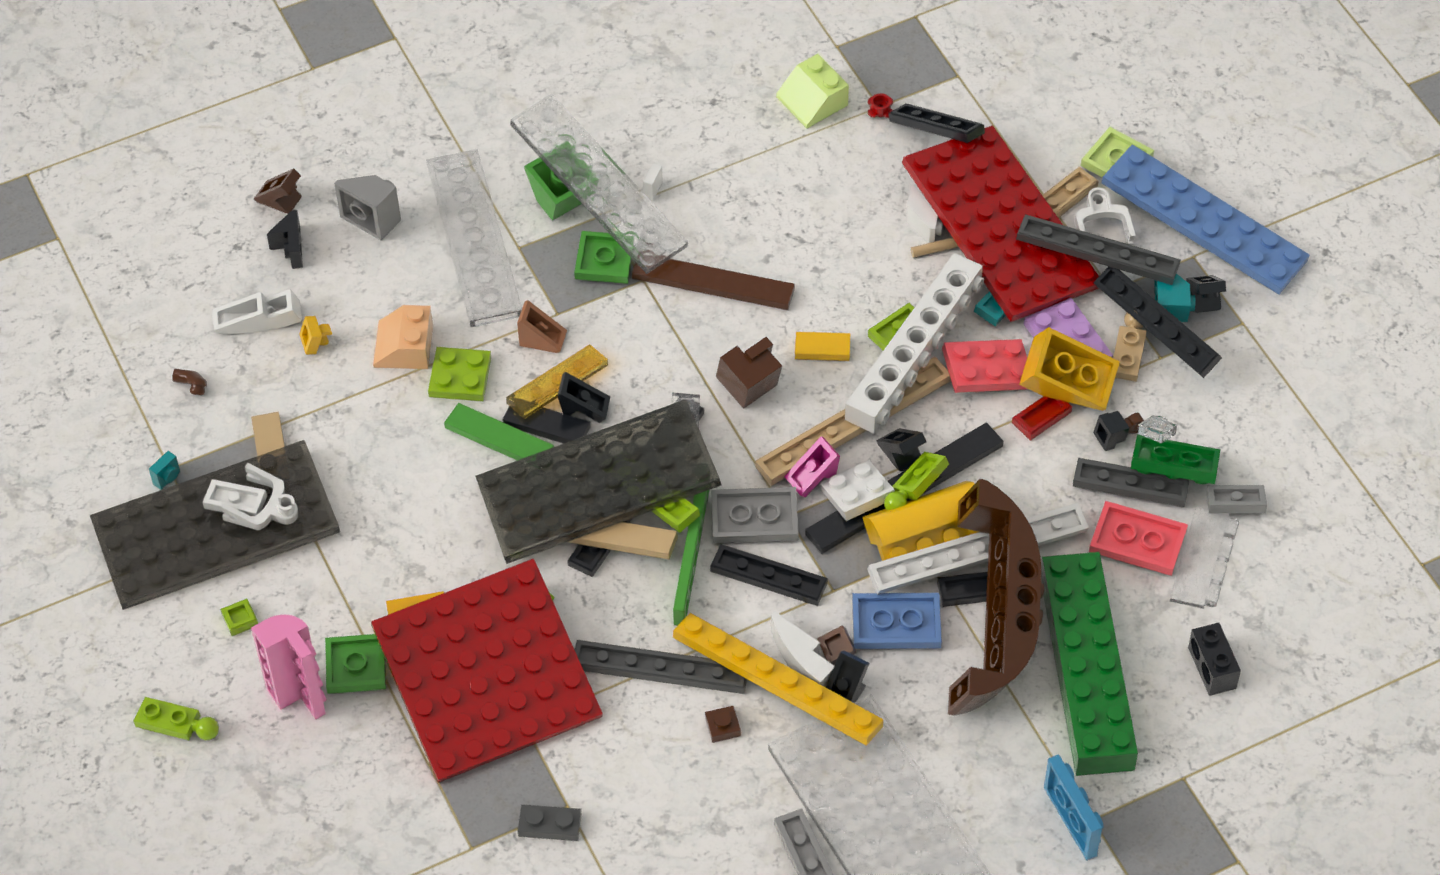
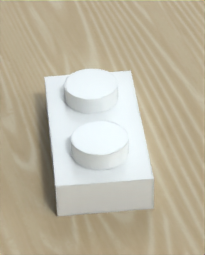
[202,479,267,516]

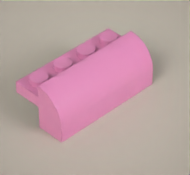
[251,615,326,720]

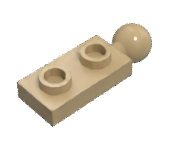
[1113,311,1147,382]

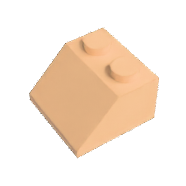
[373,305,433,369]

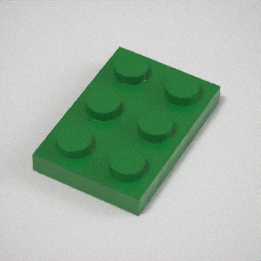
[1130,434,1221,484]

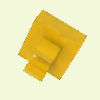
[299,316,332,355]

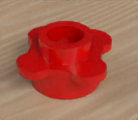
[868,93,893,118]

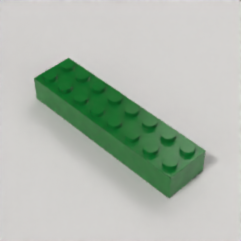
[1041,552,1138,776]

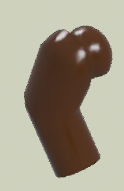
[172,368,207,396]

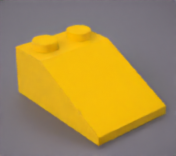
[1019,327,1120,411]

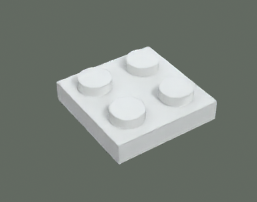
[820,460,895,521]

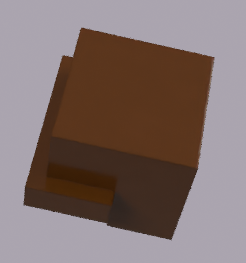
[716,337,782,409]

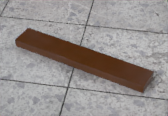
[632,253,795,310]

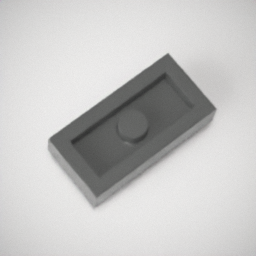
[518,804,582,841]

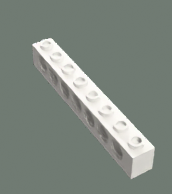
[845,253,984,434]

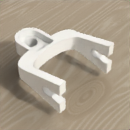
[1075,187,1136,245]
[221,463,298,530]

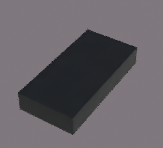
[937,571,988,607]

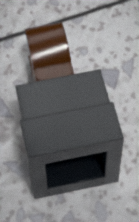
[1093,411,1145,451]

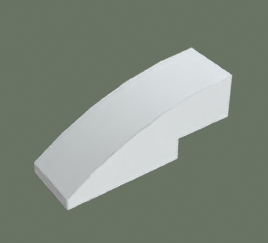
[212,289,302,334]
[771,611,834,687]

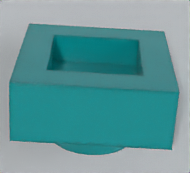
[973,291,1006,327]
[149,451,180,490]

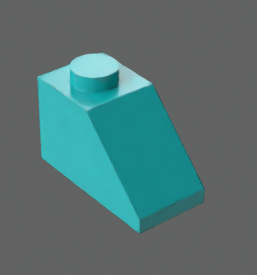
[1154,274,1195,322]

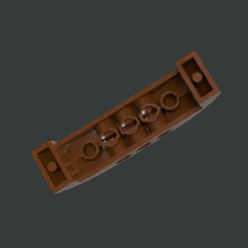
[948,479,1044,716]

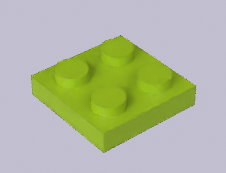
[428,347,491,401]

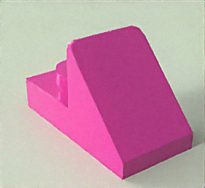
[784,436,840,497]

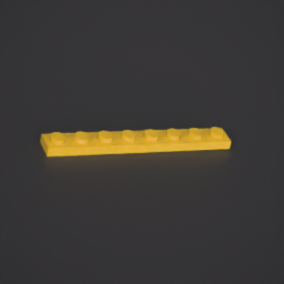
[673,613,884,746]

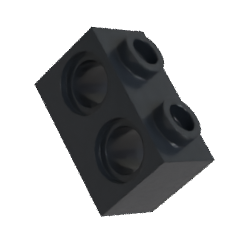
[1188,622,1241,696]

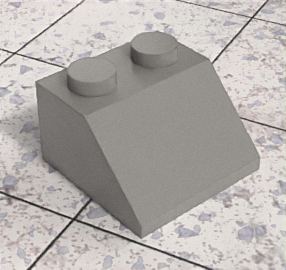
[334,175,401,241]

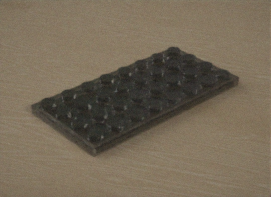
[475,399,721,564]
[90,440,340,610]

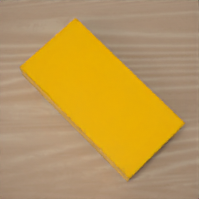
[795,332,850,361]

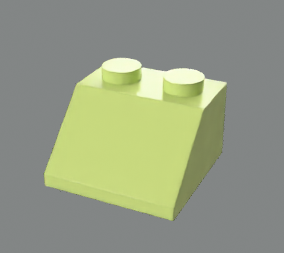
[776,54,849,129]

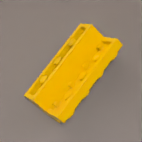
[862,481,978,561]

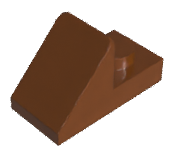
[254,168,301,214]

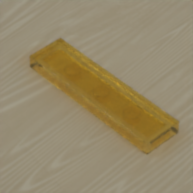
[506,344,608,419]

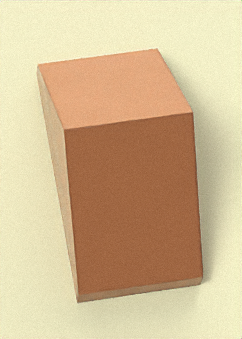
[517,300,567,353]

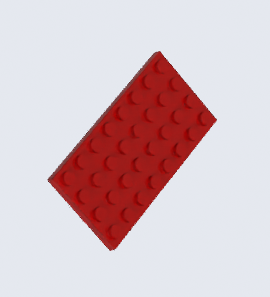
[902,125,1099,322]

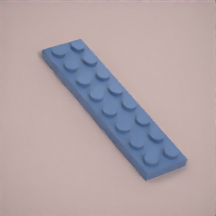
[1101,144,1310,295]

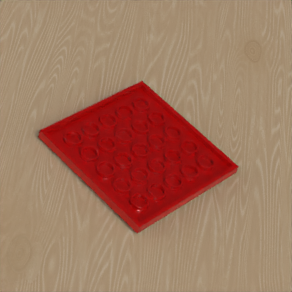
[371,558,603,783]

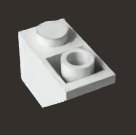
[906,184,943,243]

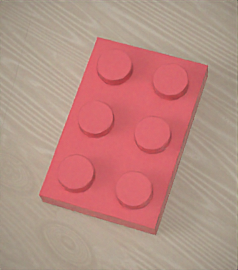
[942,339,1027,393]
[1089,501,1188,576]

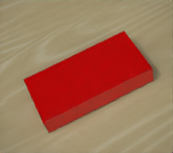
[1012,396,1072,441]

